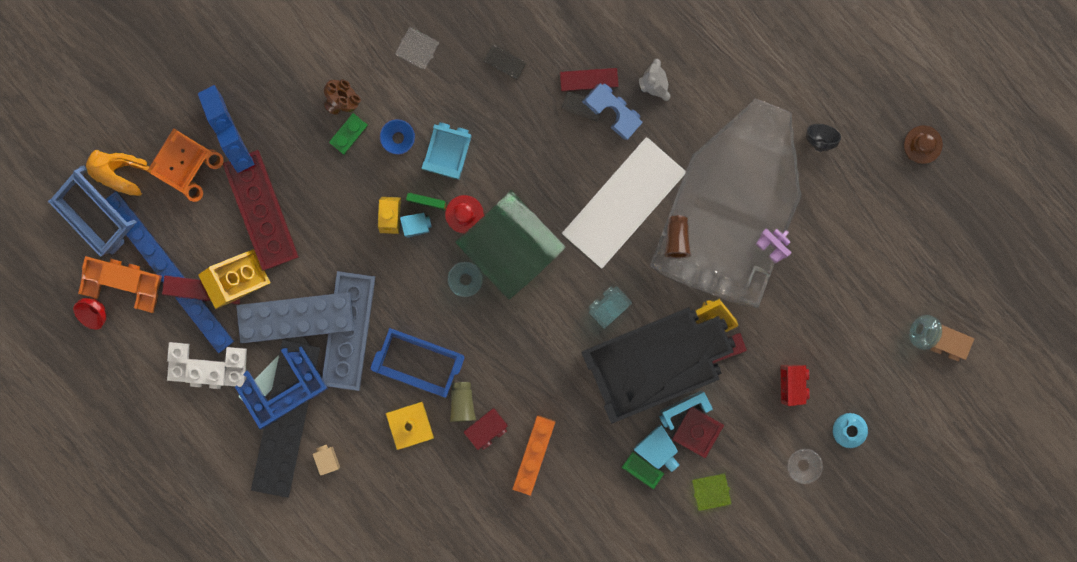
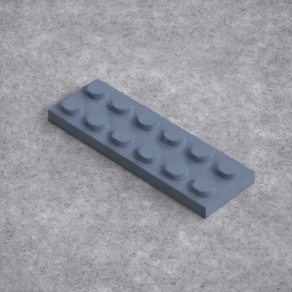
[322,271,376,391]
[236,292,354,343]

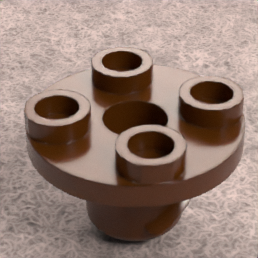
[324,79,361,115]
[904,125,943,164]

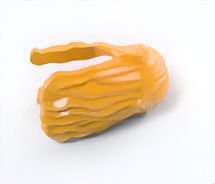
[86,150,149,196]

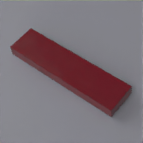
[162,276,240,305]

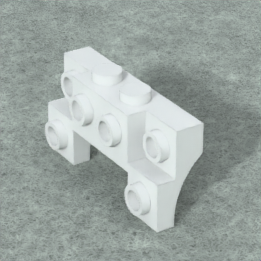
[167,342,247,389]

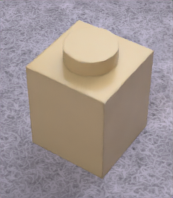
[313,445,340,476]

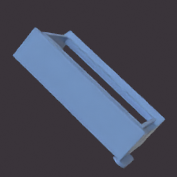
[48,165,137,257]

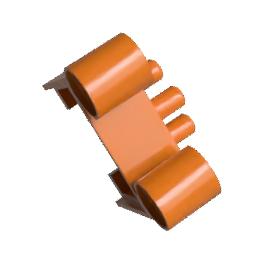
[147,129,224,202]

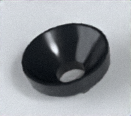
[806,124,841,152]

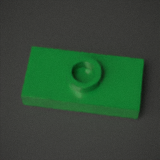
[622,451,664,490]

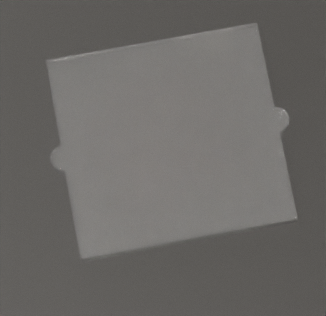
[395,27,439,70]

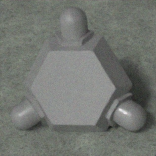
[639,59,671,101]

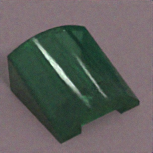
[455,190,565,300]

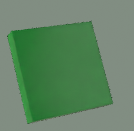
[406,193,447,211]

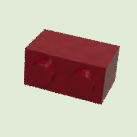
[464,408,508,450]

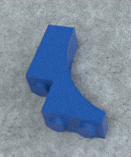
[198,85,255,173]

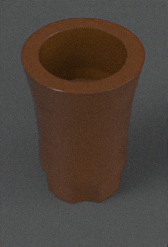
[664,215,691,259]

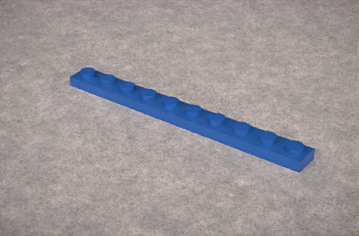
[105,191,235,353]

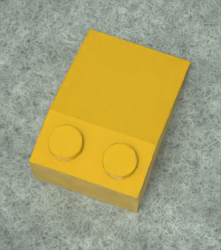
[198,249,271,309]

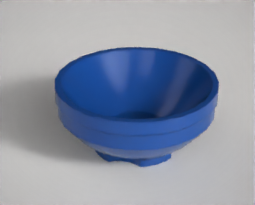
[380,119,415,155]

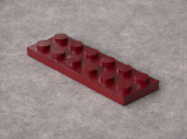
[223,150,299,271]

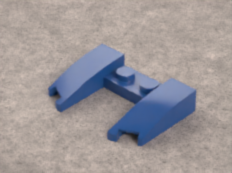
[235,347,328,429]

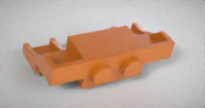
[78,256,162,313]

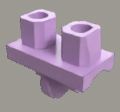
[756,228,792,263]

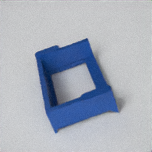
[371,328,464,398]

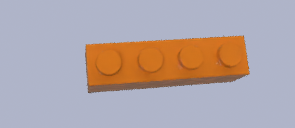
[512,415,555,496]

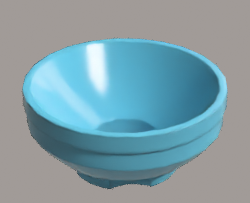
[832,413,868,448]

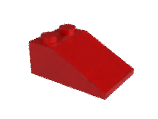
[780,365,810,406]

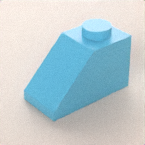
[400,213,432,238]

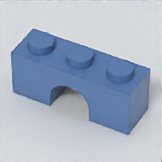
[582,83,643,140]

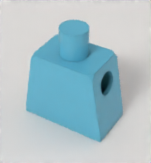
[633,425,680,472]

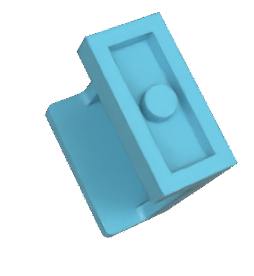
[422,122,472,180]
[659,391,713,430]

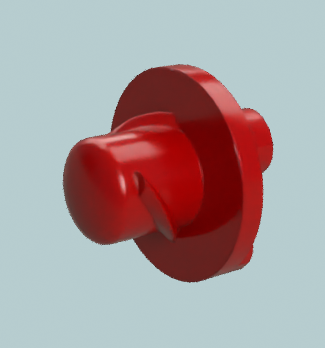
[445,195,484,234]

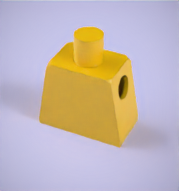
[378,197,401,234]

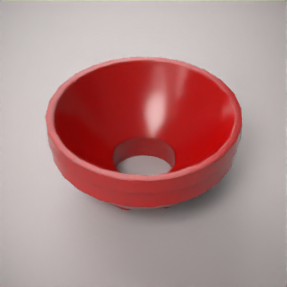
[73,298,107,330]

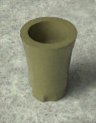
[450,382,476,422]

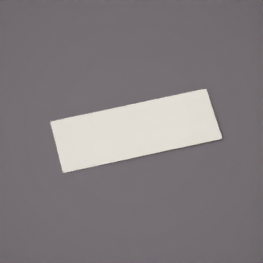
[562,137,686,268]

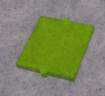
[692,473,731,511]

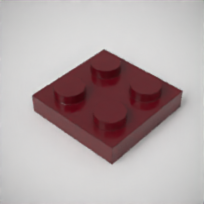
[672,407,724,458]

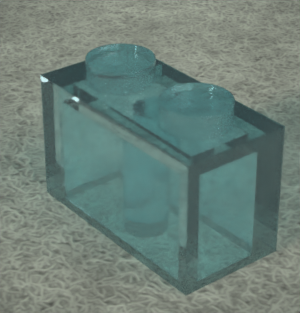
[588,286,632,329]

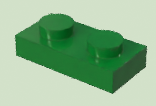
[329,113,368,155]

